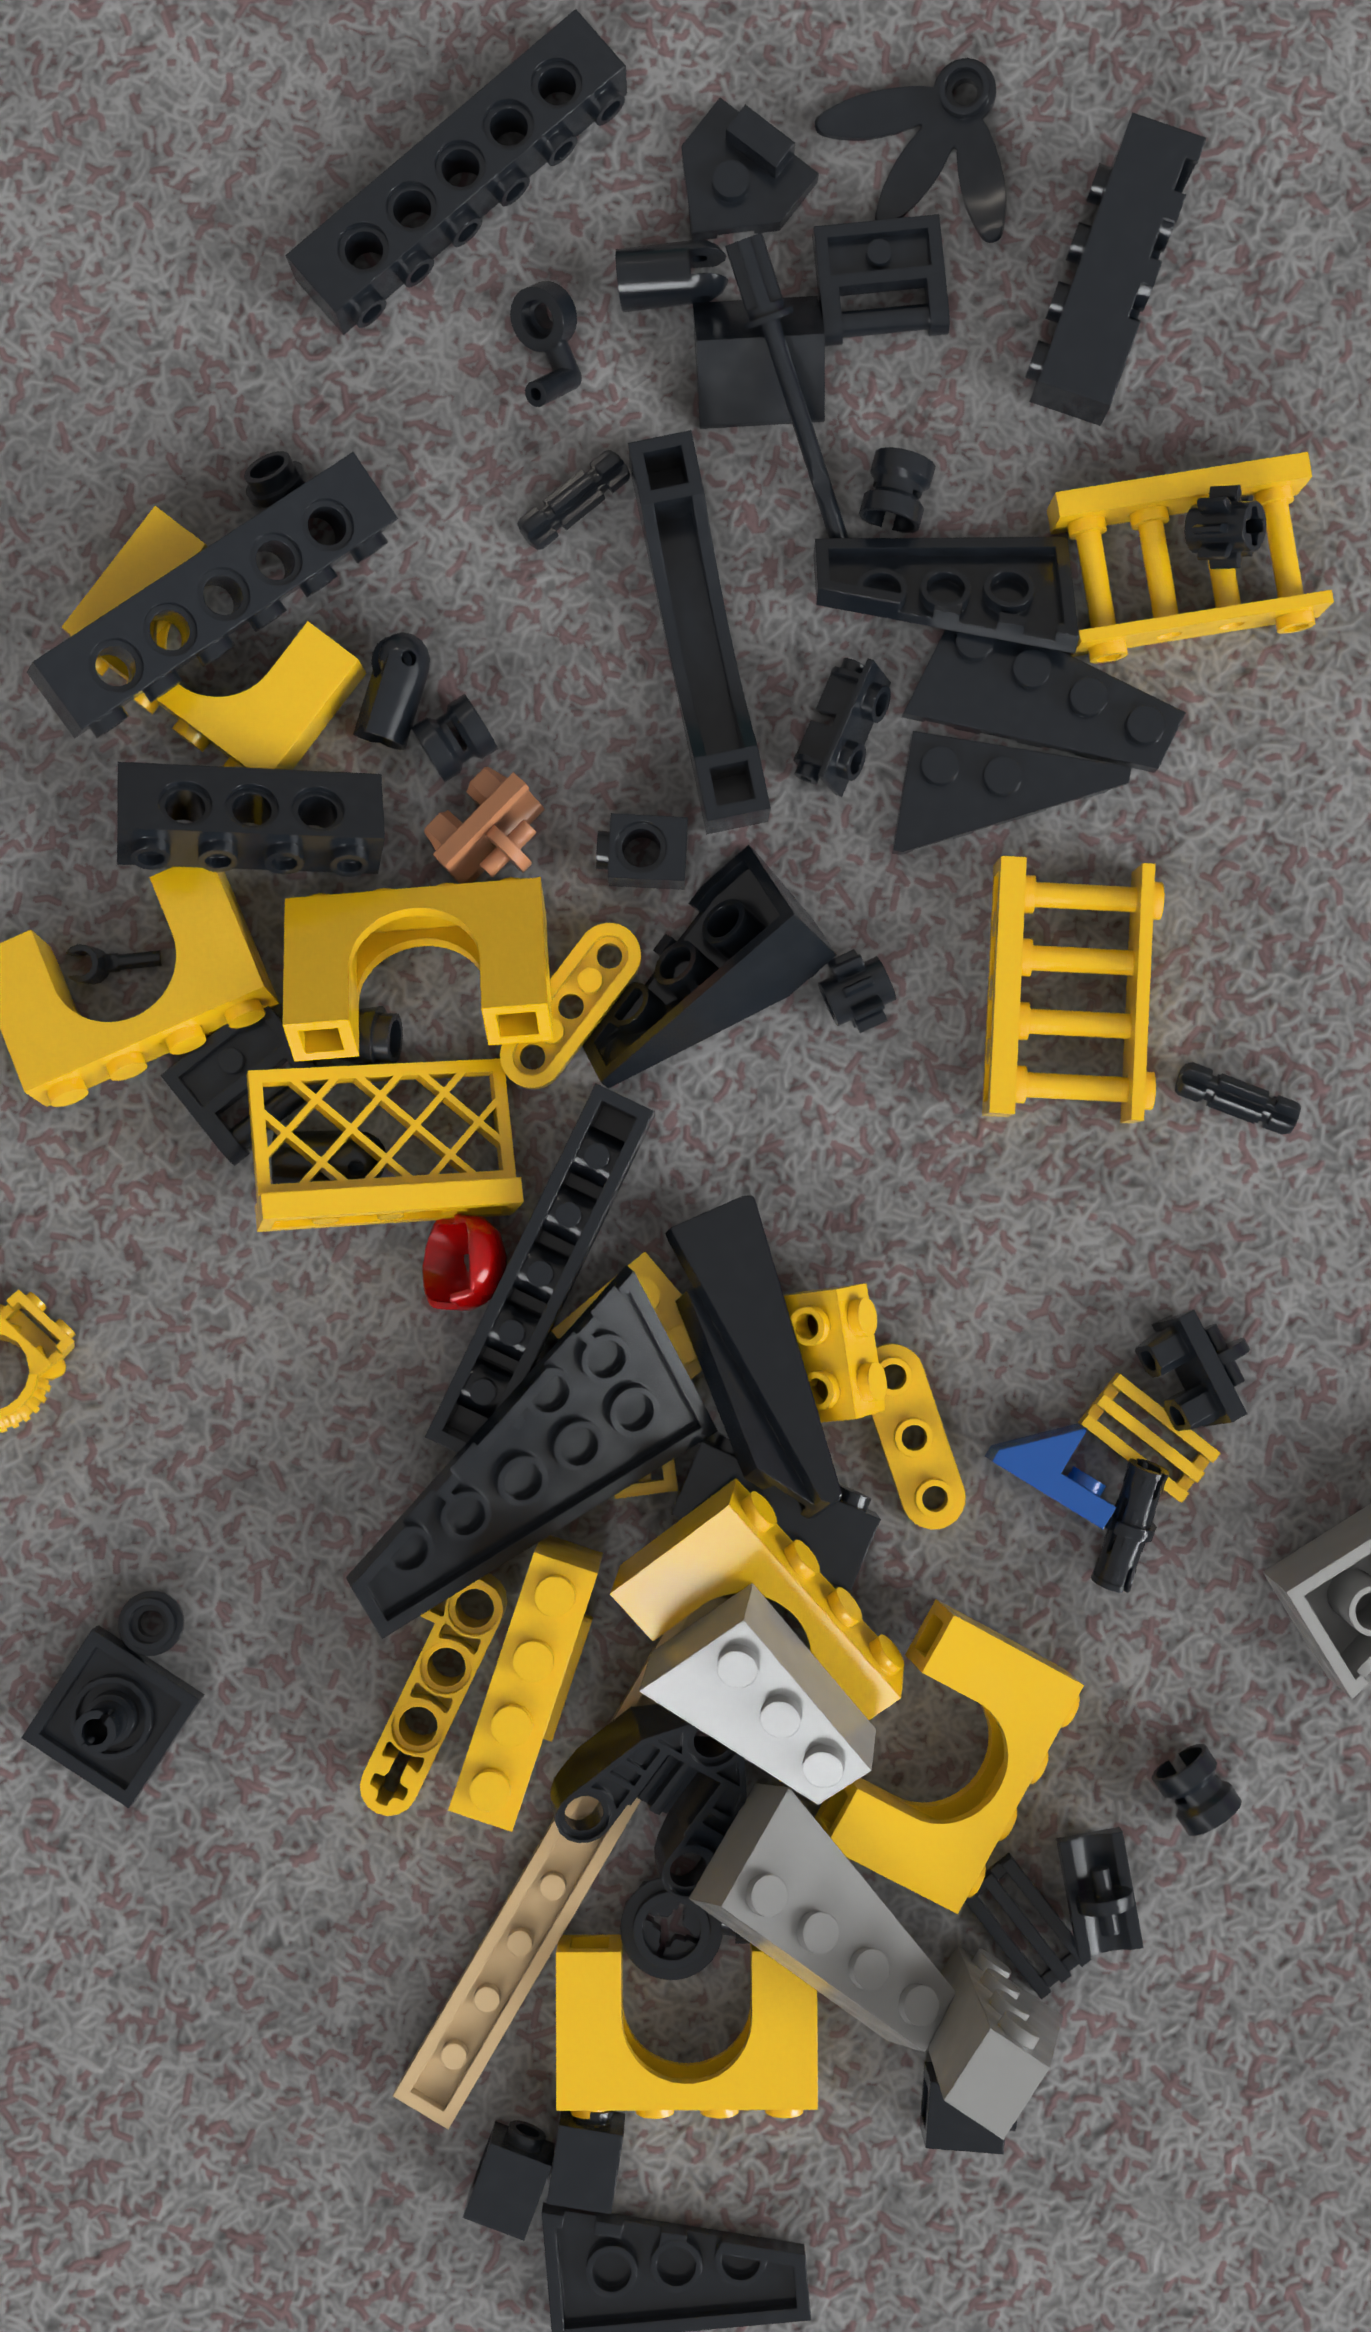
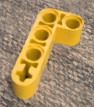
[360,1573,508,1816]

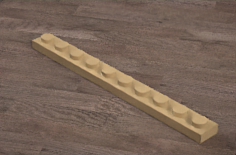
[393,1593,737,2130]

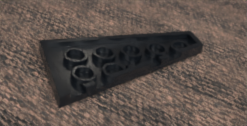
[346,1265,718,1639]

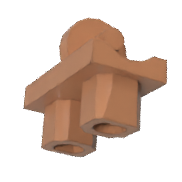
[424,767,545,884]

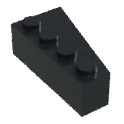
[1025,112,1207,426]

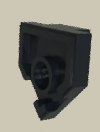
[681,98,819,240]

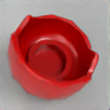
[422,1214,507,1311]

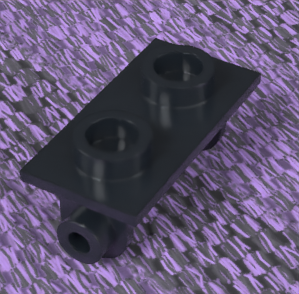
[793,658,891,797]

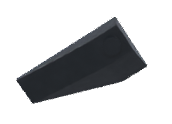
[582,845,837,1089]

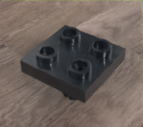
[21,1625,205,1808]

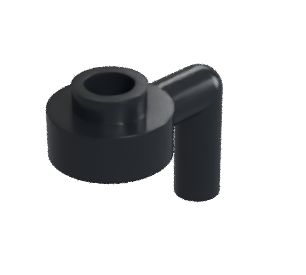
[510,281,582,407]

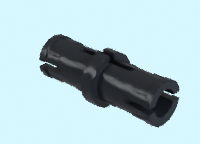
[1091,1458,1169,1593]

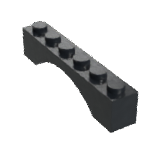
[628,430,771,835]

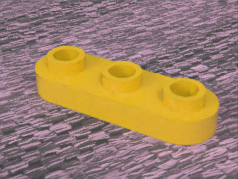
[500,923,641,1089]
[871,1343,966,1530]

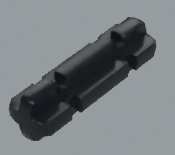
[517,450,631,550]
[1175,1062,1301,1135]

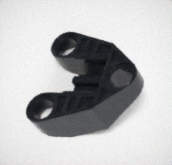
[550,1704,747,1899]

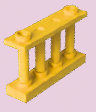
[1047,452,1334,664]
[982,856,1165,1123]

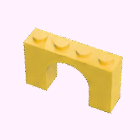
[61,506,367,770]
[0,867,280,1107]
[283,877,553,1062]
[610,1478,904,1782]
[448,1535,603,1832]
[815,1599,1084,1914]
[556,1934,818,2119]

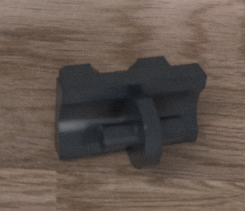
[1135,1309,1250,1431]
[1056,1827,1144,1959]

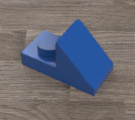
[985,1424,1117,1529]

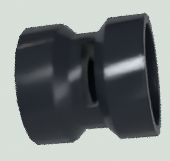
[859,447,936,533]
[410,694,498,782]
[1151,1744,1242,1836]

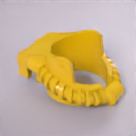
[0,1289,76,1433]

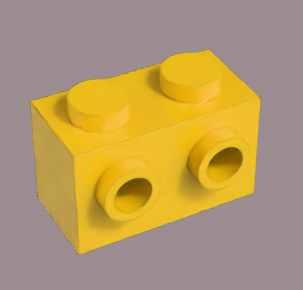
[784,1283,887,1423]

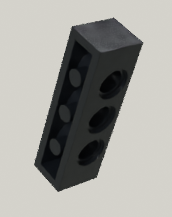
[117,762,385,877]

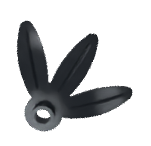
[815,58,1007,243]

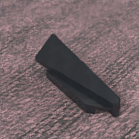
[665,1195,842,1519]

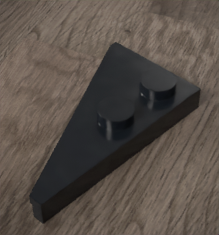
[892,731,1132,855]

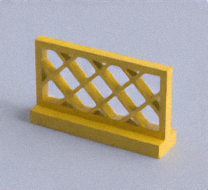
[246,1058,524,1232]

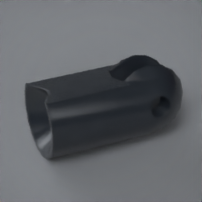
[615,239,728,312]
[353,632,430,750]
[271,1130,386,1184]

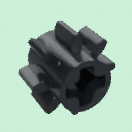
[1184,485,1266,569]
[818,949,896,1033]

